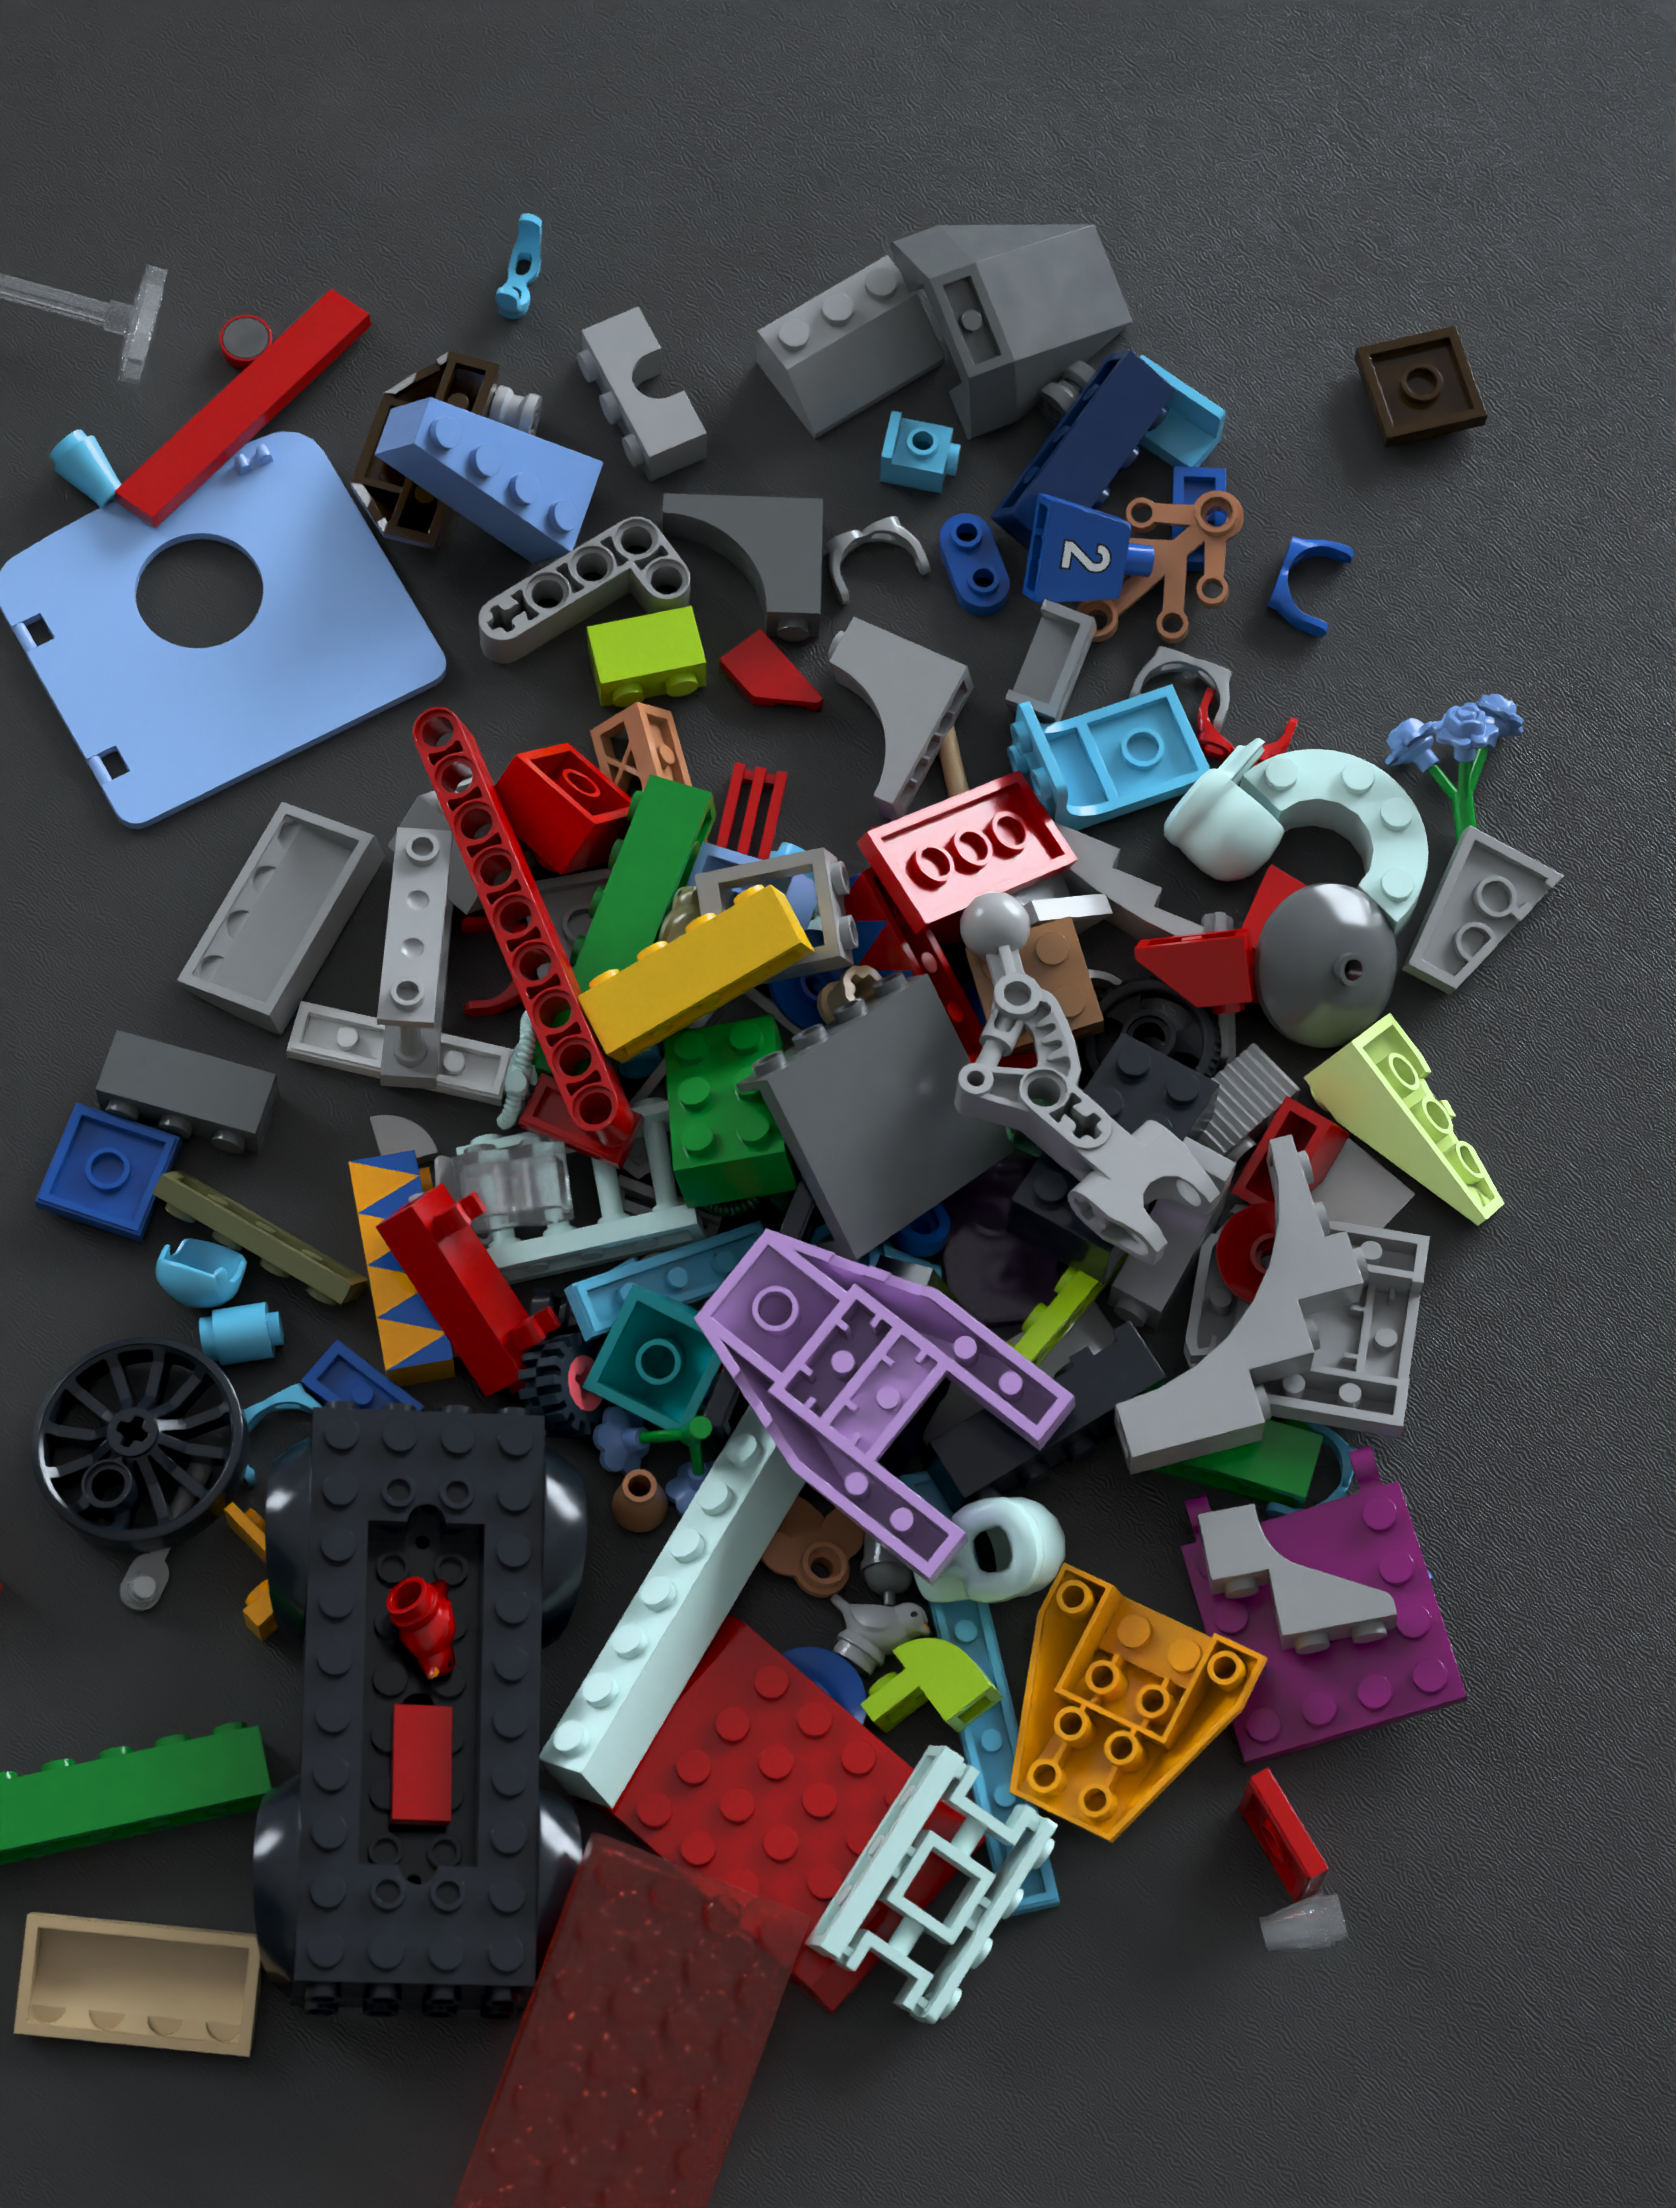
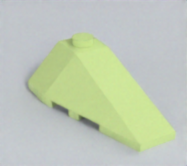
[1304,1013,1504,1225]

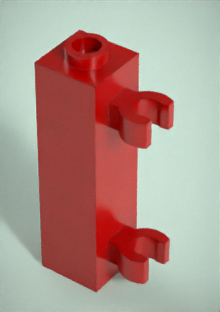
[375,1183,562,1397]

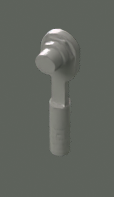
[120,1462,213,1611]

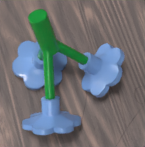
[593,1374,720,1517]

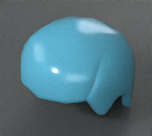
[155,1238,247,1308]

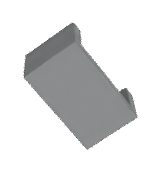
[1005,599,1097,723]

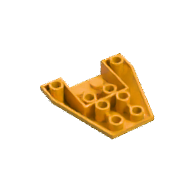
[1009,1562,1268,1843]

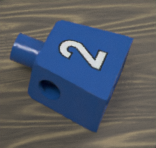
[1022,493,1154,603]

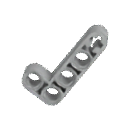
[479,517,690,664]

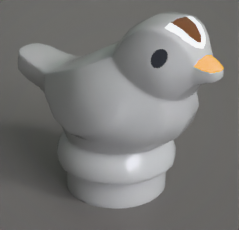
[830,1593,930,1677]

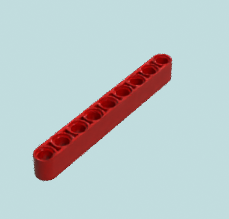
[412,707,634,1148]

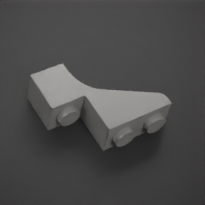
[1198,1504,1397,1654]

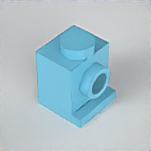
[879,411,961,494]

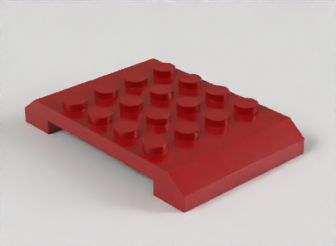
[589,1614,986,2016]

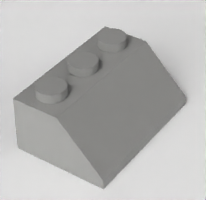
[756,255,945,439]

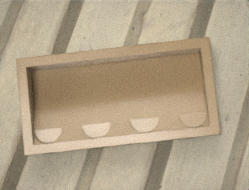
[14,1912,264,2057]

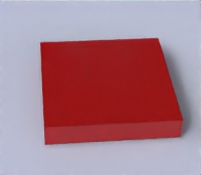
[1238,1768,1329,1905]

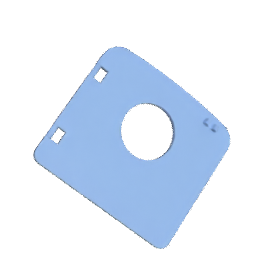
[0,431,447,829]

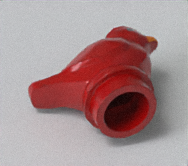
[386,1577,456,1679]

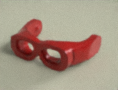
[1196,688,1298,767]
[461,917,527,1017]

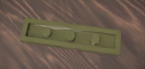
[152,1170,369,1306]

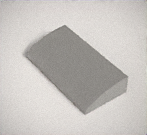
[177,802,385,1036]

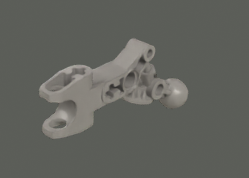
[954,892,1220,1265]

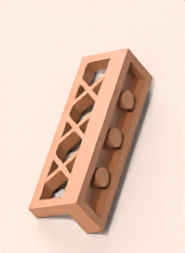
[590,702,708,843]

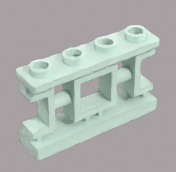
[805,1746,1057,2024]

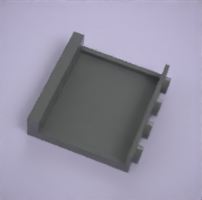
[736,972,1014,1261]

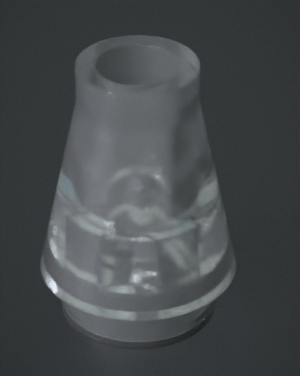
[1259,1891,1349,1952]

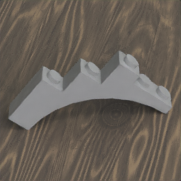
[1114,1134,1369,1475]

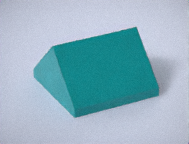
[582,1285,722,1430]

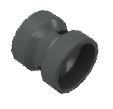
[1036,360,1096,428]

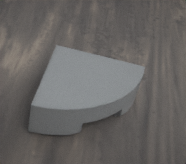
[370,1115,439,1165]

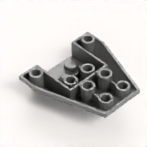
[890,224,1133,440]

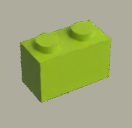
[587,606,706,707]

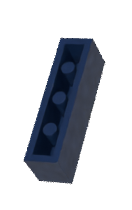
[990,349,1176,552]

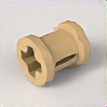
[817,965,882,1024]

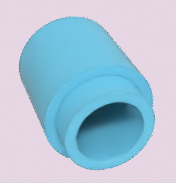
[199,1302,284,1366]

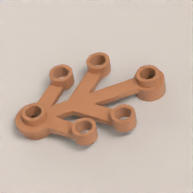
[1076,491,1244,644]

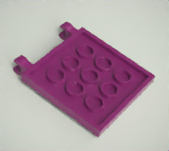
[1180,1446,1468,1766]

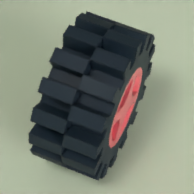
[518,1332,616,1439]

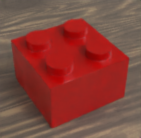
[495,743,632,875]

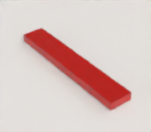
[114,289,372,529]

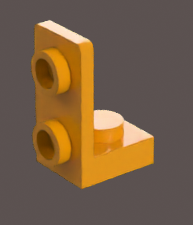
[223,1502,278,1642]

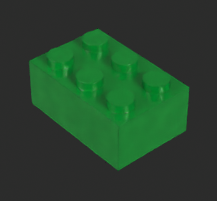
[664,1015,798,1209]

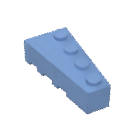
[374,397,604,563]

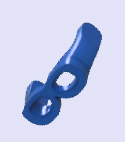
[1267,536,1354,637]

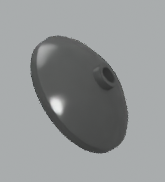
[1253,883,1397,1048]

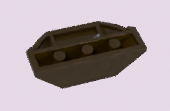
[351,351,500,551]

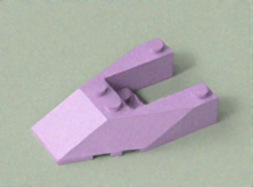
[694,1229,1075,1586]

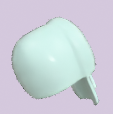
[1164,738,1284,881]
[913,1497,1066,1603]

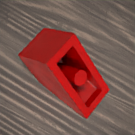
[1134,928,1256,1014]
[1231,1096,1350,1205]

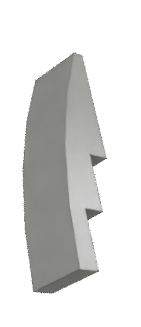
[1053,821,1205,941]

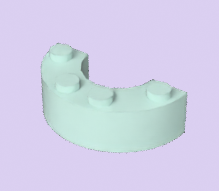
[1240,749,1428,941]

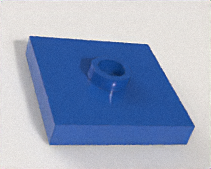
[35,1103,182,1242]

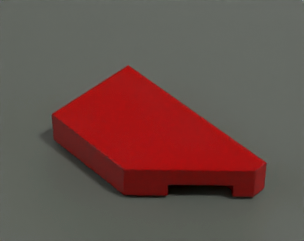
[719,628,824,711]

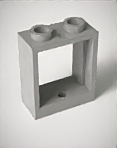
[695,847,859,986]

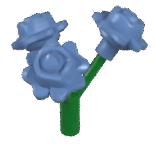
[1384,694,1524,843]

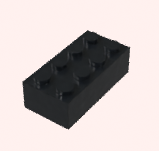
[1006,1032,1220,1284]

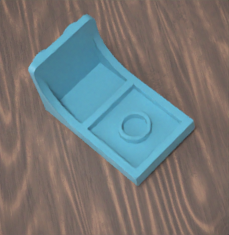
[1007,684,1210,831]

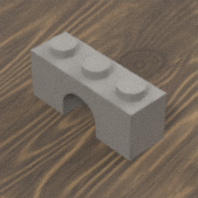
[577,306,707,482]

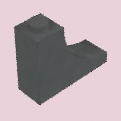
[663,493,823,641]

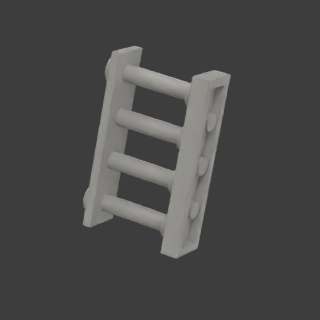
[377,827,454,1089]

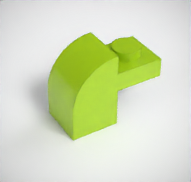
[860,1638,1004,1733]

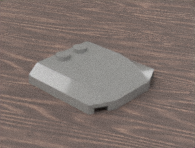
[1183,1204,1430,1438]

